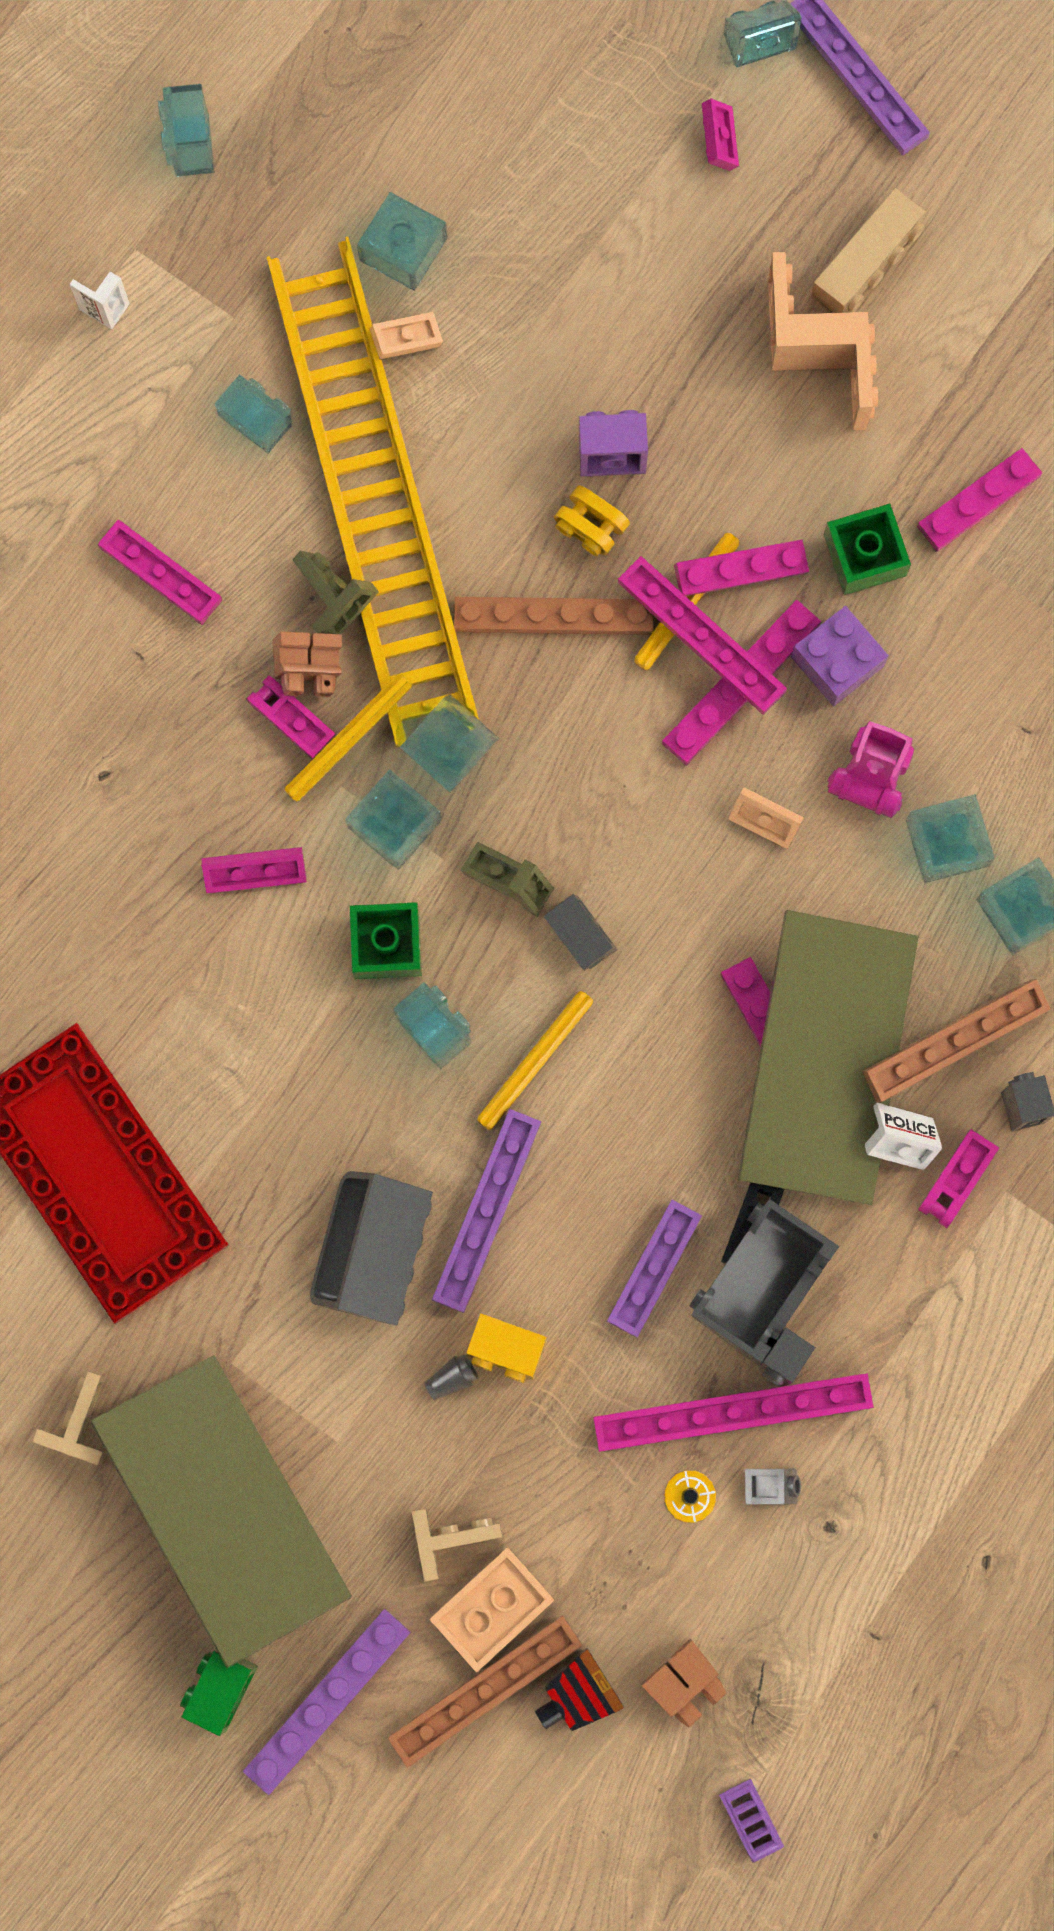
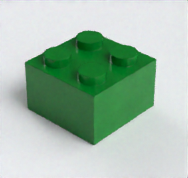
[823,503,911,595]
[350,902,422,980]
[180,1650,258,1736]

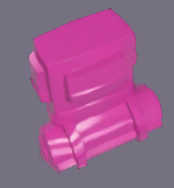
[827,721,914,818]

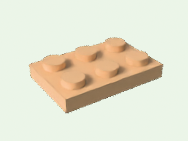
[429,1547,555,1673]

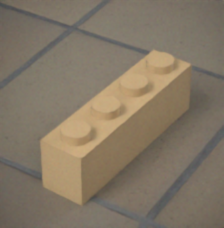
[811,188,926,313]

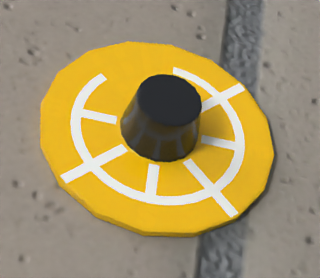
[665,1471,716,1523]

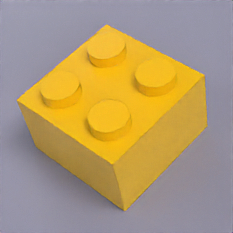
[466,1313,547,1383]

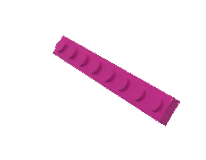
[593,1373,874,1452]

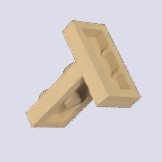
[32,1372,107,1466]
[412,1509,503,1582]

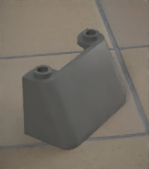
[689,1199,839,1365]

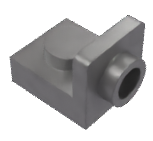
[745,1468,801,1504]

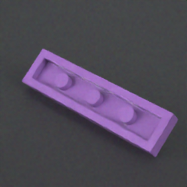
[607,1200,702,1338]

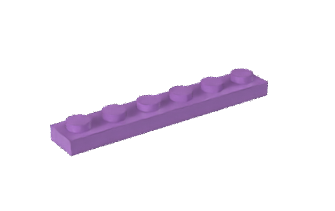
[787,0,930,156]
[432,1109,541,1313]
[243,1609,411,1795]

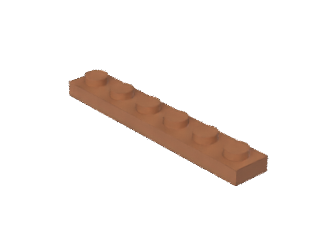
[454,597,653,635]
[862,979,1051,1102]
[388,1615,583,1768]

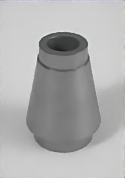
[424,1354,478,1400]

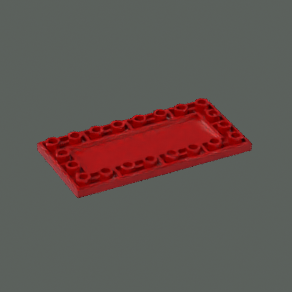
[0,1023,229,1324]

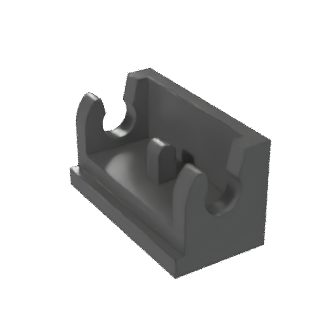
[544,894,618,971]

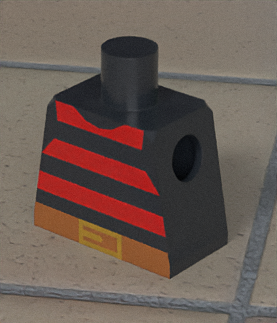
[535,1648,624,1731]

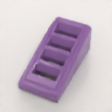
[719,1778,784,1863]

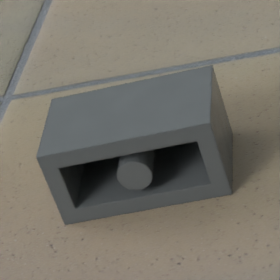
[1001,1072,1054,1132]
[758,1328,816,1387]

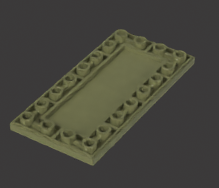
[737,910,919,1205]
[91,1355,352,1669]

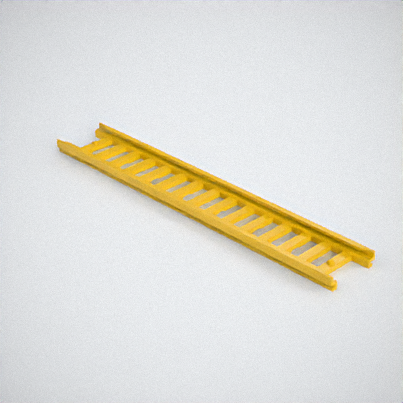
[267,236,480,749]

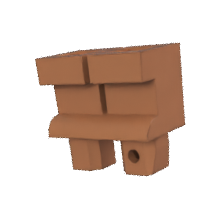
[272,631,342,697]
[641,1639,727,1728]

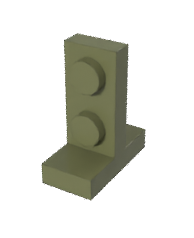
[293,550,379,634]
[461,842,554,917]

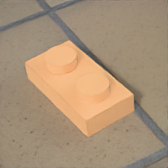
[370,312,443,359]
[728,788,804,849]

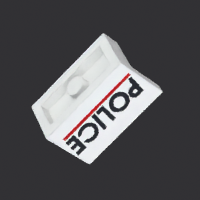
[70,272,130,329]
[865,1103,942,1170]

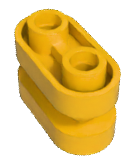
[554,485,630,557]

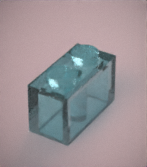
[214,374,293,453]

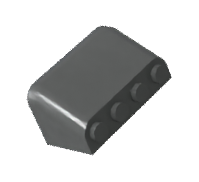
[310,1171,433,1326]

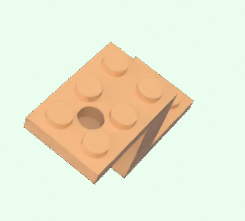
[767,252,878,430]

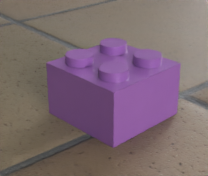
[579,410,648,477]
[791,605,889,707]

